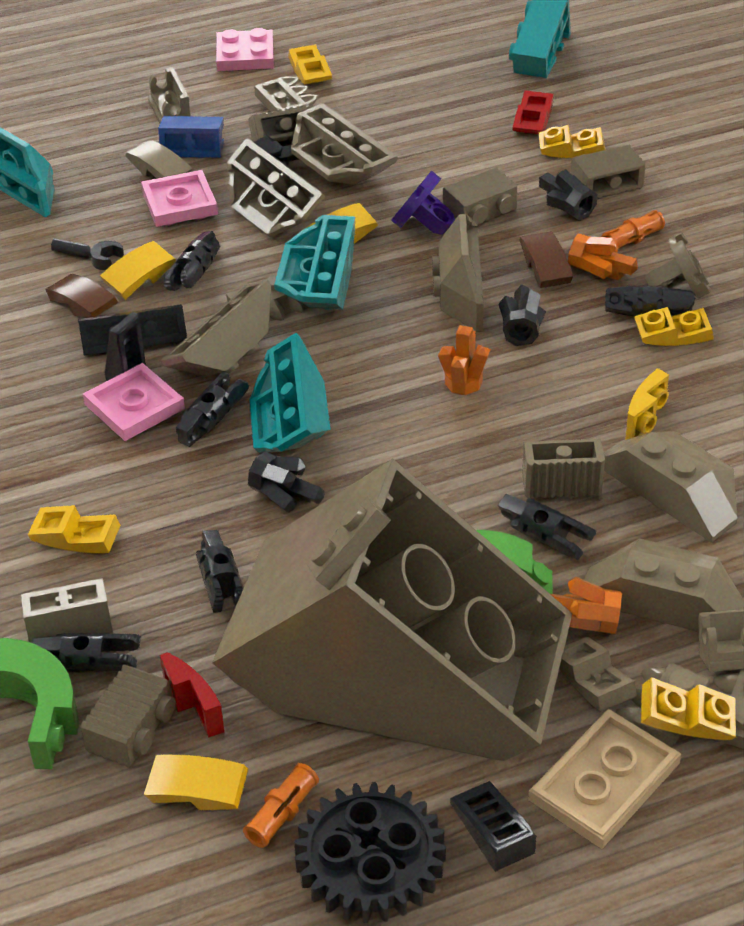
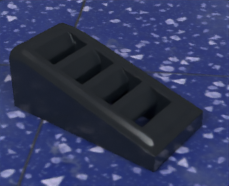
[105,312,146,381]
[450,781,536,872]

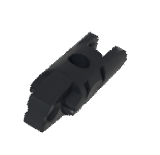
[163,231,220,291]
[605,285,696,316]
[176,372,250,447]
[498,494,596,561]
[196,530,244,613]
[32,633,141,671]

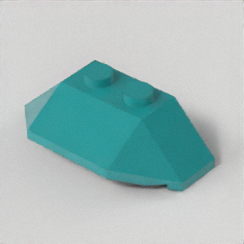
[0,127,54,217]
[274,215,355,310]
[250,333,331,452]

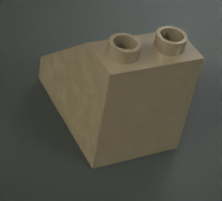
[212,458,572,761]

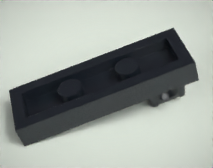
[78,304,187,356]

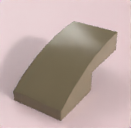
[126,140,192,179]
[559,637,637,712]

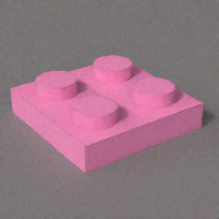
[216,28,274,71]
[141,170,218,227]
[83,363,185,441]

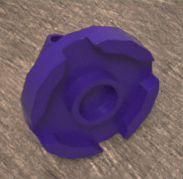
[391,170,455,235]

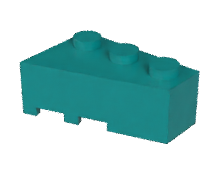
[509,0,571,78]

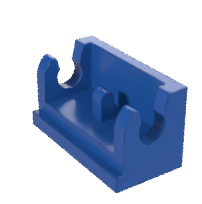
[158,116,224,158]

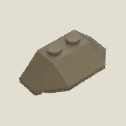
[291,103,397,185]
[227,138,326,238]
[432,214,484,331]
[160,279,271,376]
[604,431,738,543]
[584,538,744,632]

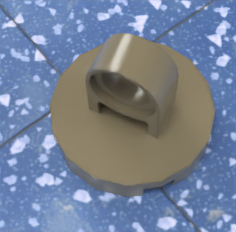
[645,232,711,298]

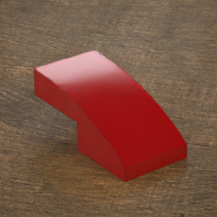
[512,90,554,134]
[160,652,225,738]

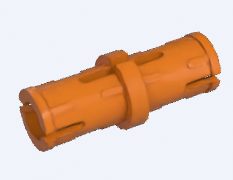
[602,210,665,249]
[243,763,319,848]

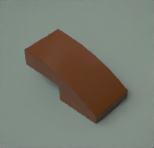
[519,231,573,288]
[45,274,118,318]

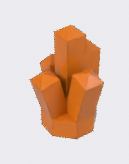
[568,233,638,280]
[438,325,491,395]
[549,577,622,634]

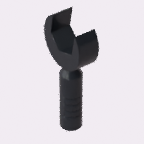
[51,238,124,271]

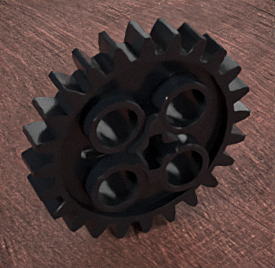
[294,782,446,923]

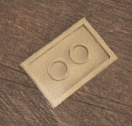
[528,709,681,849]

